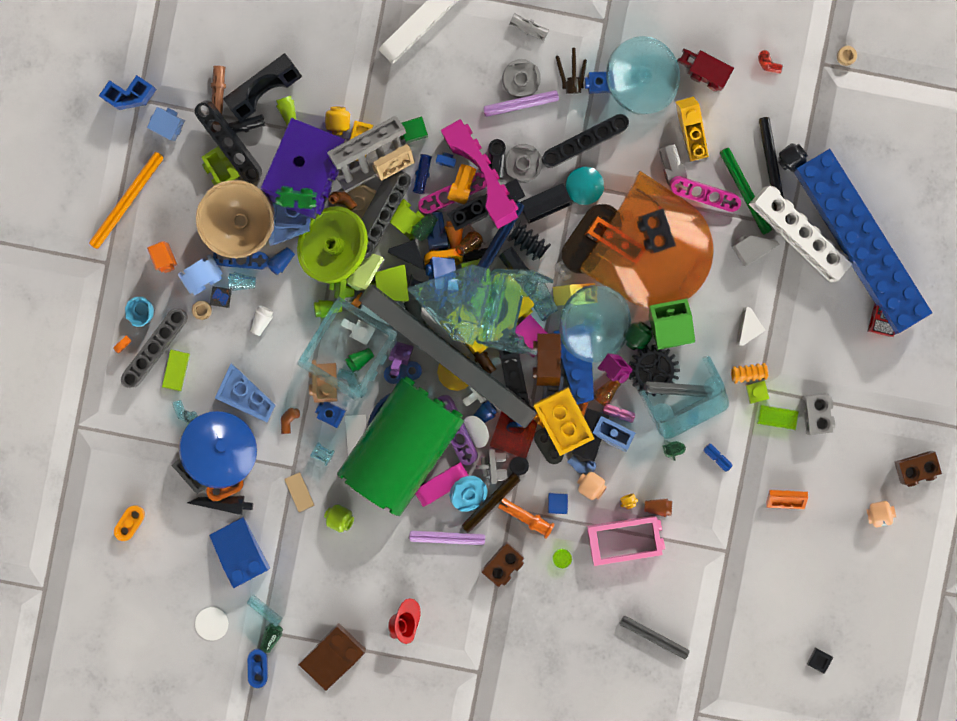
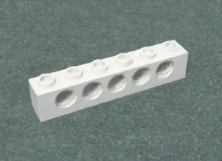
[749,185,852,283]

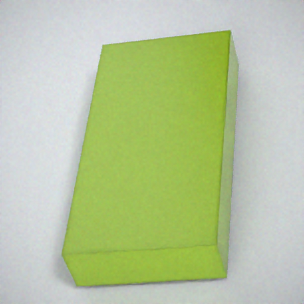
[162,349,190,391]

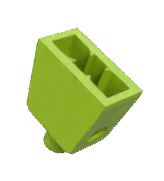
[369,265,409,302]

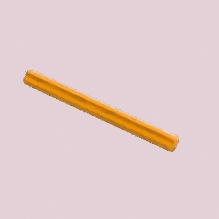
[89,152,164,249]

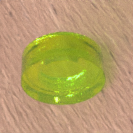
[553,549,572,568]

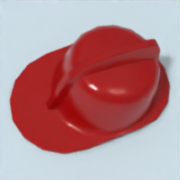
[388,598,421,644]

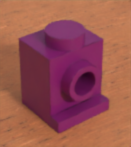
[598,353,633,383]

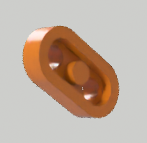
[206,480,244,501]

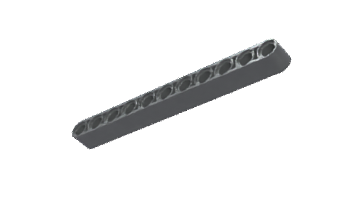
[359,284,537,428]

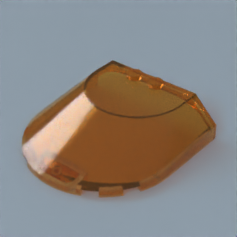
[578,171,713,308]

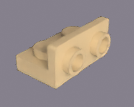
[372,144,415,181]

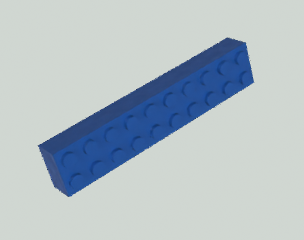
[794,149,932,335]

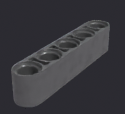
[121,309,188,388]

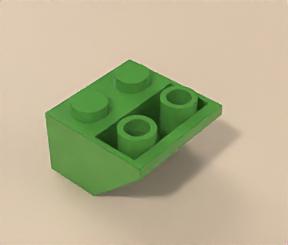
[648,298,695,350]

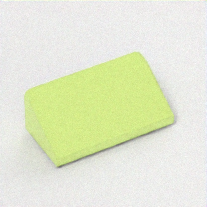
[346,253,384,291]

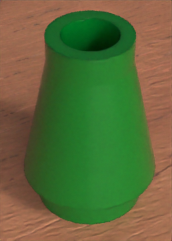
[345,347,375,373]

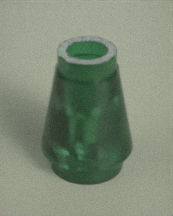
[411,212,438,241]
[260,623,283,653]

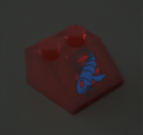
[489,411,537,459]

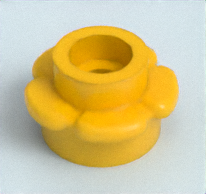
[620,493,638,510]

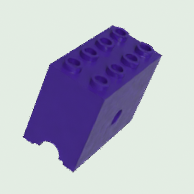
[261,118,345,219]

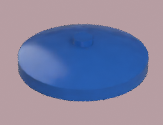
[179,411,257,488]

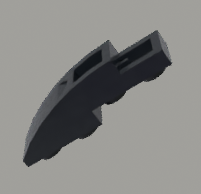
[447,179,526,231]

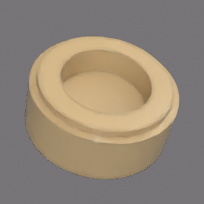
[837,46,857,66]
[192,301,212,320]

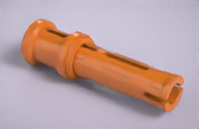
[498,498,555,539]

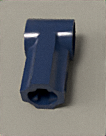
[426,212,448,251]

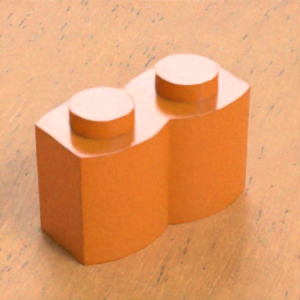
[147,241,177,273]

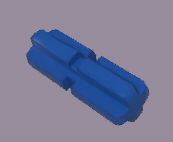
[704,443,733,472]

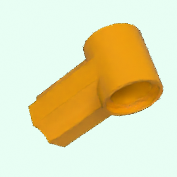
[447,164,477,205]

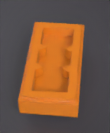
[766,490,808,509]

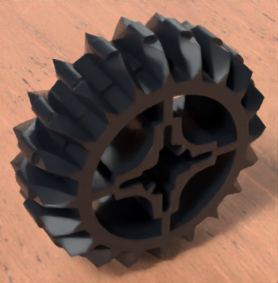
[629,345,680,397]

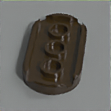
[562,204,621,274]

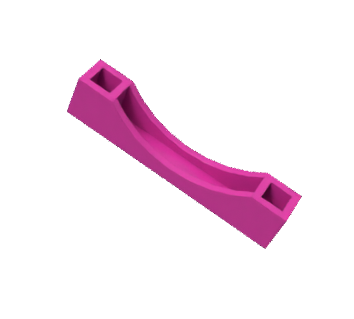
[441,119,518,229]

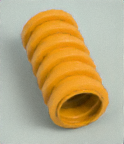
[731,363,768,384]

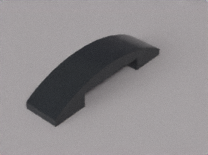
[497,337,530,405]

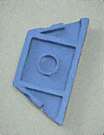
[269,203,311,246]

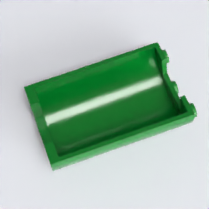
[337,376,465,516]

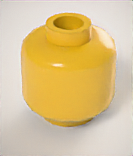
[325,106,350,135]

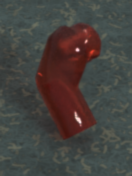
[758,50,783,74]

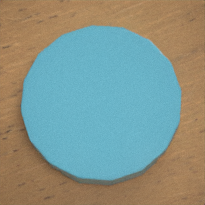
[449,476,487,512]

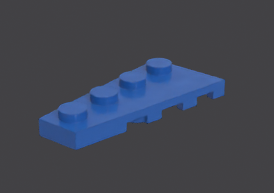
[552,321,594,405]

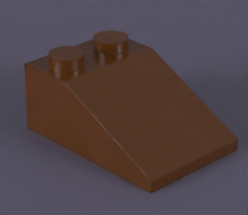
[299,623,366,691]

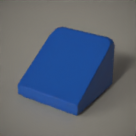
[548,493,568,514]

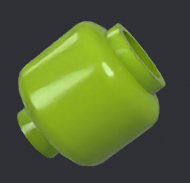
[324,504,354,533]

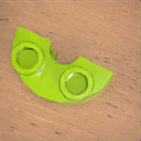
[201,146,241,186]
[389,199,427,241]

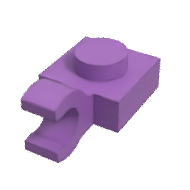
[389,341,414,376]

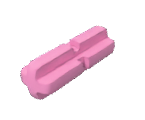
[602,404,635,423]

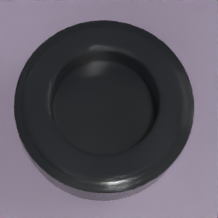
[510,456,529,475]

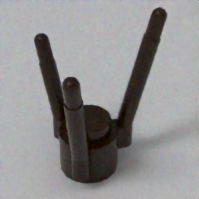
[556,47,587,94]

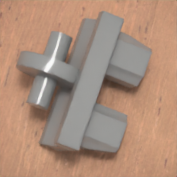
[476,448,508,484]

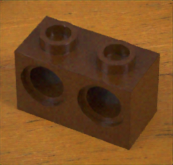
[894,451,942,487]
[481,541,524,587]

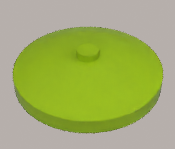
[297,206,368,283]

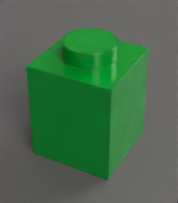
[400,116,428,144]

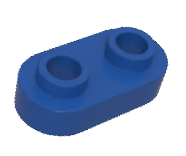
[384,361,422,384]
[247,649,268,688]

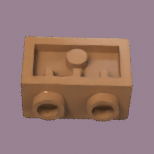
[309,360,338,403]

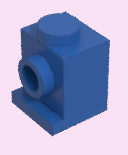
[585,71,613,94]
[315,402,347,428]

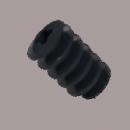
[508,221,551,261]

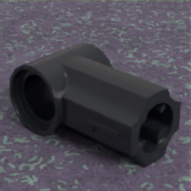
[488,139,506,178]
[498,246,531,284]

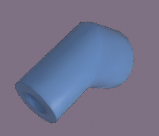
[567,455,596,474]

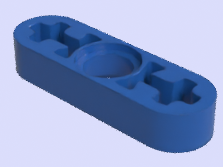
[213,252,269,270]

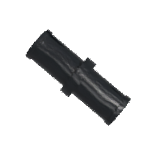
[228,114,266,133]

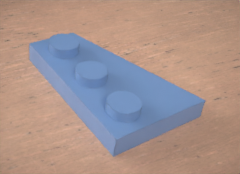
[215,363,276,422]

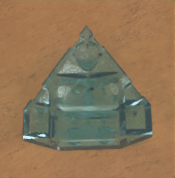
[407,265,491,345]

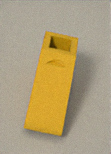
[675,96,709,162]

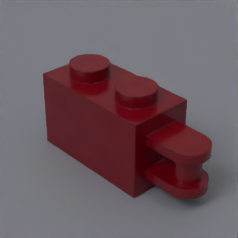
[677,48,734,92]

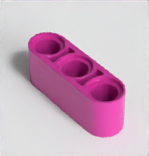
[415,462,469,507]

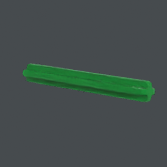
[720,148,772,235]

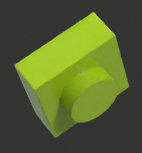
[745,380,770,404]

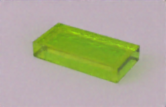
[757,405,799,430]

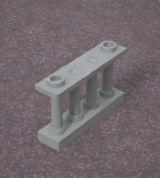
[327,116,413,193]

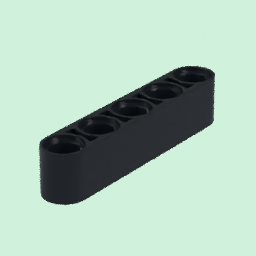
[194,100,262,183]
[542,114,629,168]

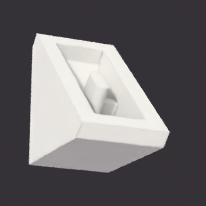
[736,307,766,346]

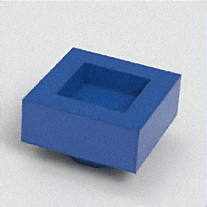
[436,152,456,168]

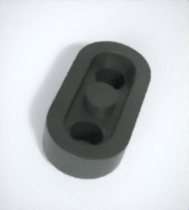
[534,429,564,464]

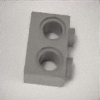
[802,394,835,435]

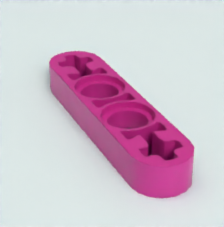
[418,173,487,214]
[669,176,741,212]

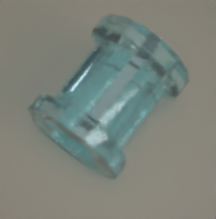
[310,442,335,466]

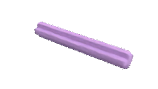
[484,90,559,117]
[409,531,485,545]

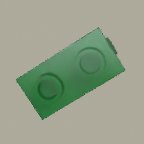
[276,186,317,209]

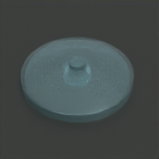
[606,36,680,115]
[559,285,631,362]

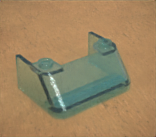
[475,269,554,355]
[638,356,729,439]

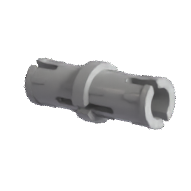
[509,13,549,41]

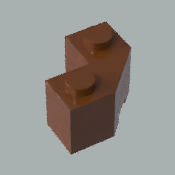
[533,333,561,386]

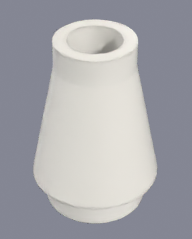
[250,306,273,336]

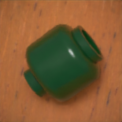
[624,321,653,351]

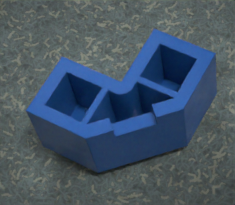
[99,75,157,110]

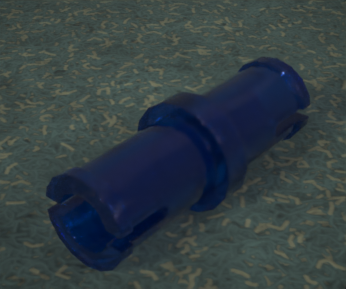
[412,154,432,195]

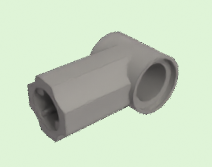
[659,144,687,185]

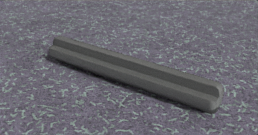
[643,381,713,397]
[620,616,690,659]

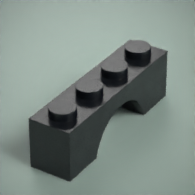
[223,53,302,123]

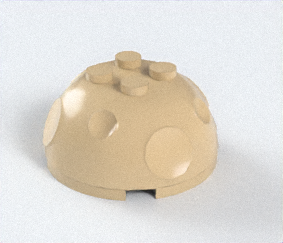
[196,180,274,258]

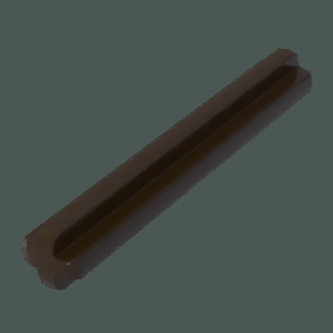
[462,473,520,533]

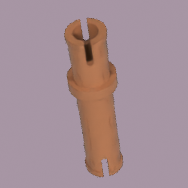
[211,66,226,125]

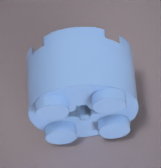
[178,254,223,296]

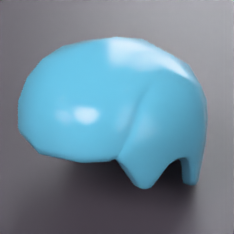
[125,296,154,327]

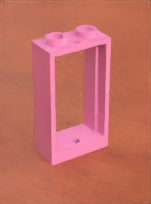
[587,515,665,566]

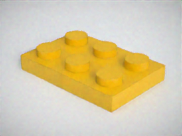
[534,387,595,456]

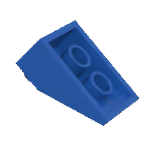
[209,517,270,589]

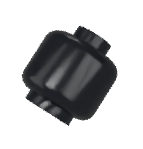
[778,143,808,172]

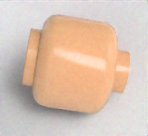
[577,472,607,500]
[867,501,896,528]

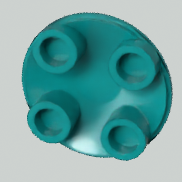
[566,167,604,205]

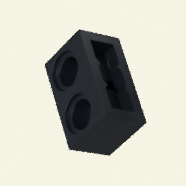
[637,208,676,254]

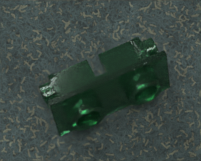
[662,440,686,461]

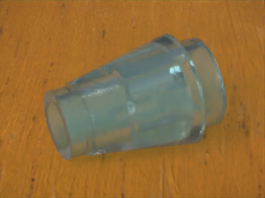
[228,272,256,291]

